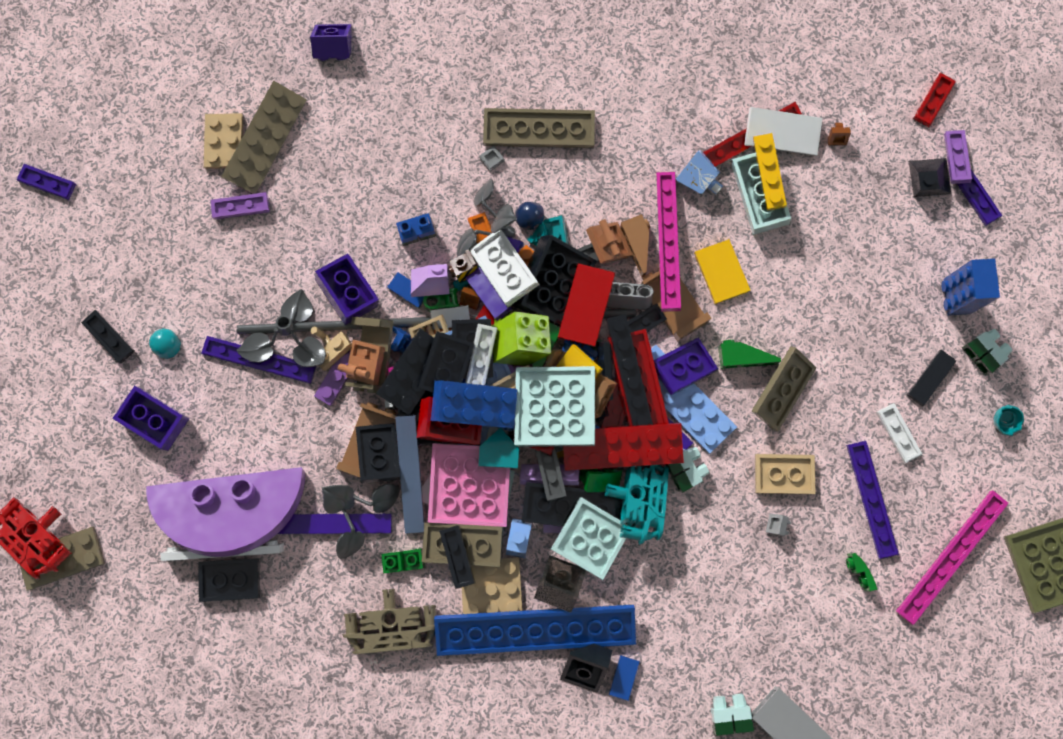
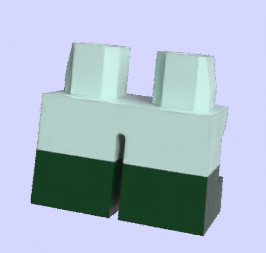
[962,329,1013,376]
[665,447,710,493]
[711,694,754,736]

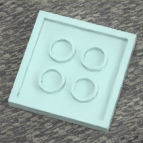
[551,497,627,580]

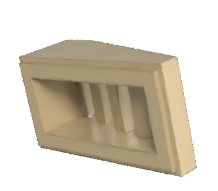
[408,315,449,338]

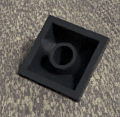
[909,158,951,197]
[560,643,613,693]

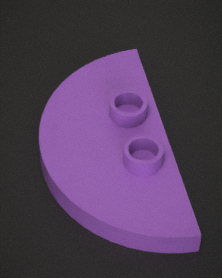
[146,467,305,557]

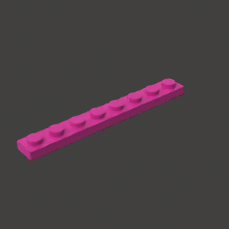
[656,172,681,312]
[895,490,1009,625]

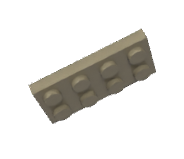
[752,346,817,432]
[422,522,503,567]
[20,527,105,591]

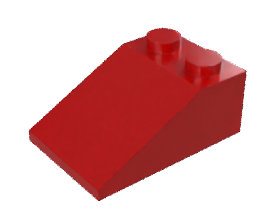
[416,397,482,445]

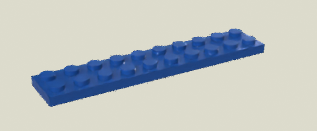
[434,605,636,656]

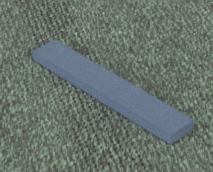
[395,415,424,534]

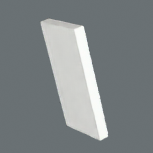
[744,107,822,156]
[470,230,540,307]

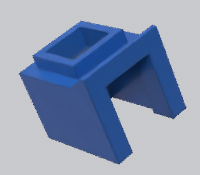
[391,326,412,353]

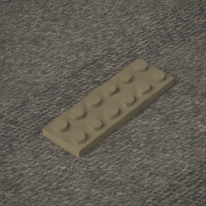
[221,80,307,194]
[483,108,595,148]

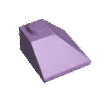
[411,264,449,297]

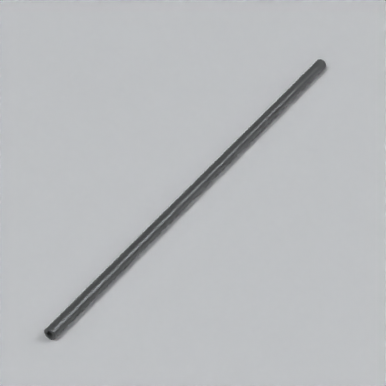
[237,309,636,334]

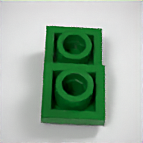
[584,468,622,492]
[381,549,426,574]
[846,553,878,591]

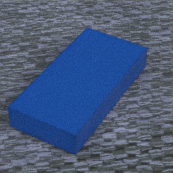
[387,272,424,309]
[609,655,640,701]

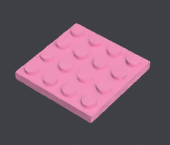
[428,443,510,527]

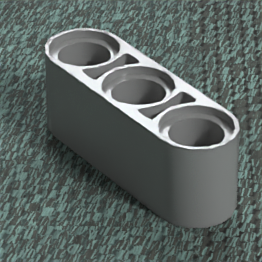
[607,282,654,310]

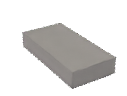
[430,305,470,330]

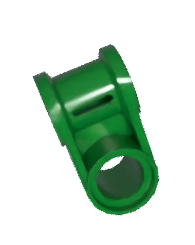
[423,288,461,312]

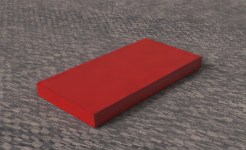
[558,264,615,347]

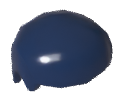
[515,202,544,230]

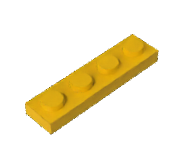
[753,133,787,211]

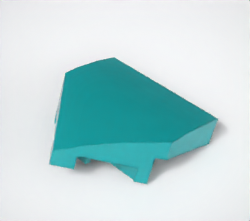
[527,215,568,246]
[478,428,519,468]

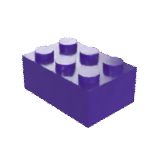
[315,253,379,325]
[112,385,190,451]

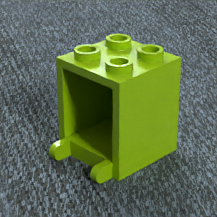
[491,312,551,366]

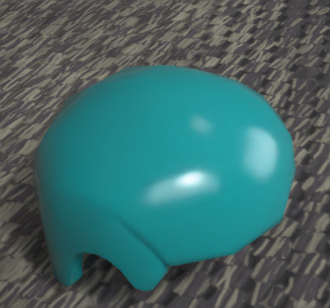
[149,328,181,359]
[993,405,1024,436]

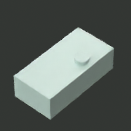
[732,153,791,235]

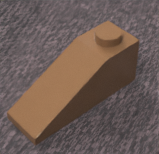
[620,214,650,278]

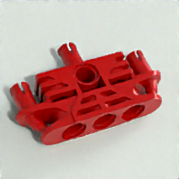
[0,497,71,580]

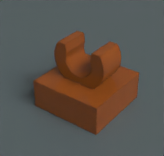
[828,123,851,145]
[459,285,480,310]

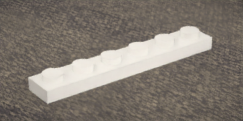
[160,540,284,561]

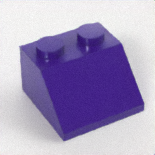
[310,24,352,61]

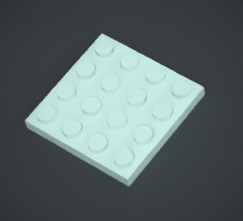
[514,366,595,446]

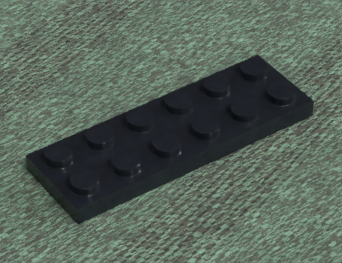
[521,482,637,527]

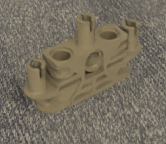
[342,589,436,654]

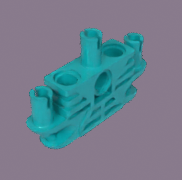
[605,465,669,545]

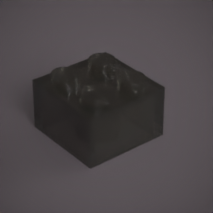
[534,555,586,613]

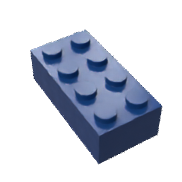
[941,258,1000,316]
[431,381,518,429]

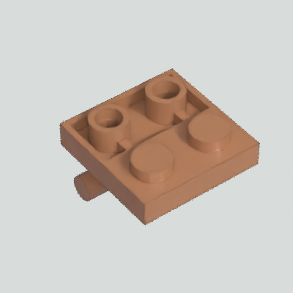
[586,219,632,264]
[338,340,385,385]

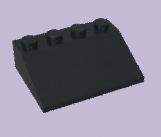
[512,235,597,327]

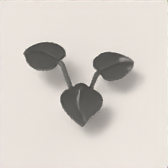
[457,178,517,257]
[237,289,326,367]
[322,484,400,559]

